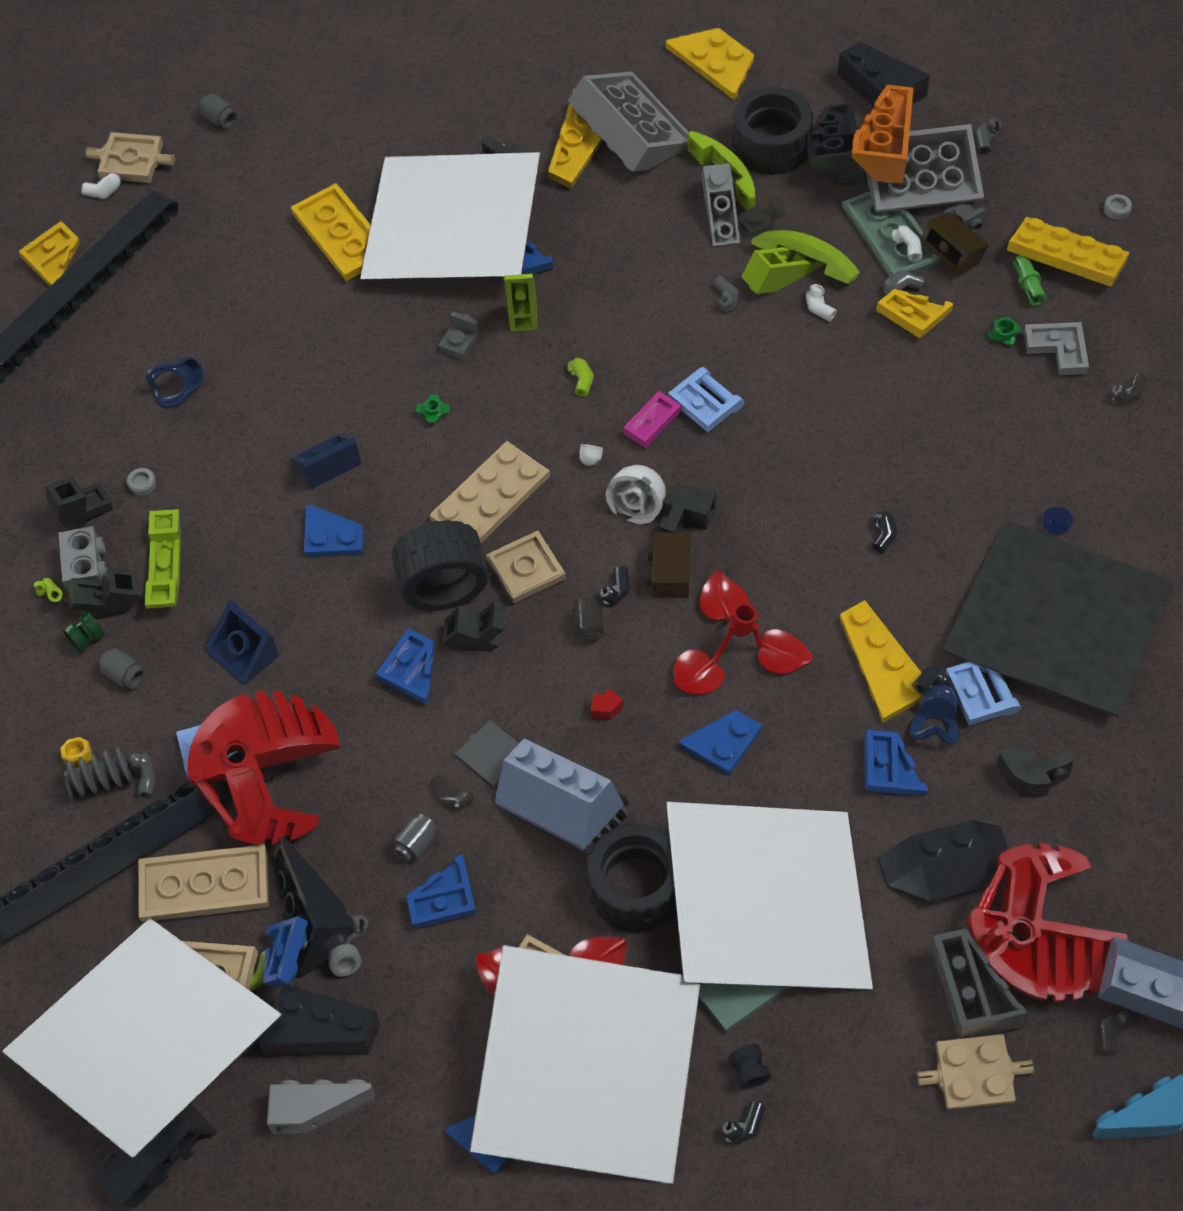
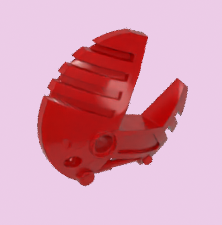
[187,691,340,845]
[966,843,1127,1002]

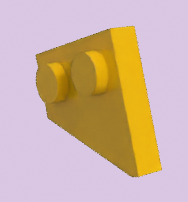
[19,221,80,286]
[876,289,954,338]

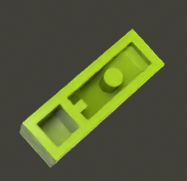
[741,247,826,294]
[504,274,538,331]

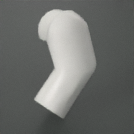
[82,173,121,199]
[892,225,922,262]
[806,284,837,322]

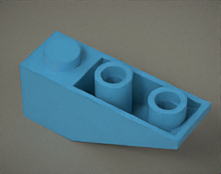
[1093,1074,1183,1139]

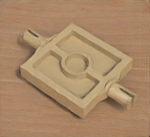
[86,132,175,183]
[917,1034,1034,1111]

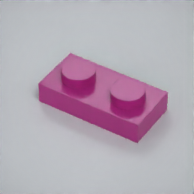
[623,391,681,448]

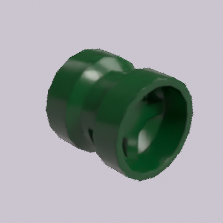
[62,612,105,653]

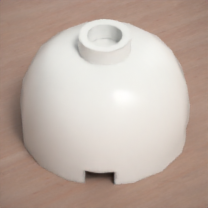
[606,465,666,525]

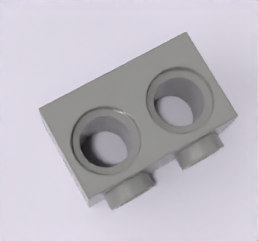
[58,526,107,595]

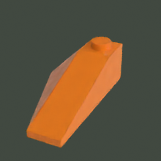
[851,85,914,184]

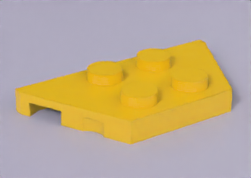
[665,28,754,100]

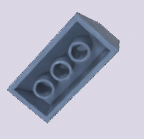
[495,738,624,850]
[1098,936,1183,1029]

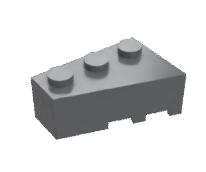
[932,928,1028,1039]

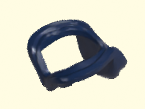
[145,356,204,408]
[910,684,960,744]

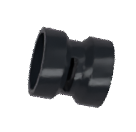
[728,1044,771,1090]

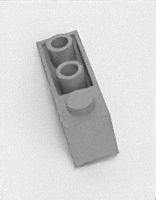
[701,163,740,246]
[267,1079,375,1134]

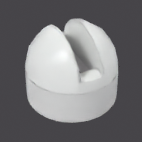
[579,444,603,466]

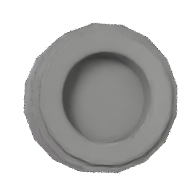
[1104,194,1132,220]
[126,468,156,496]
[327,944,362,977]

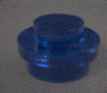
[1042,507,1073,534]

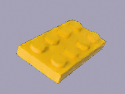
[291,183,371,281]
[1007,217,1130,287]

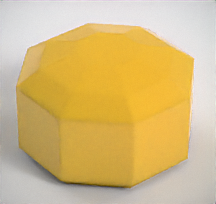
[60,737,92,768]

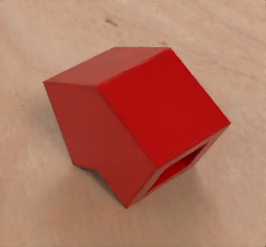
[591,689,624,720]

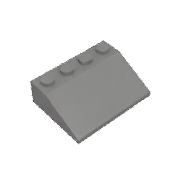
[568,72,689,172]
[865,124,984,213]

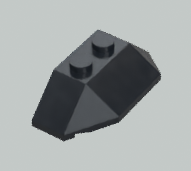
[878,820,1009,903]

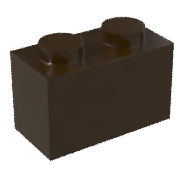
[920,212,989,274]
[647,532,690,598]

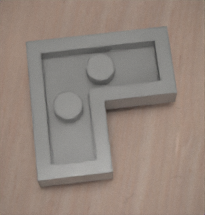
[1024,322,1089,375]

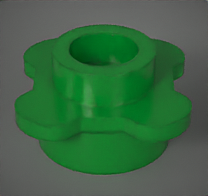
[988,317,1021,346]
[416,395,450,424]

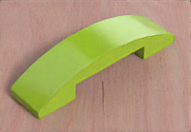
[687,131,756,215]
[751,230,860,284]
[145,509,181,609]

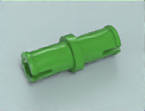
[1013,255,1047,306]

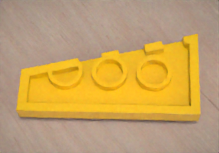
[547,89,603,189]
[840,600,932,723]

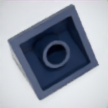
[291,433,361,489]
[205,601,279,685]

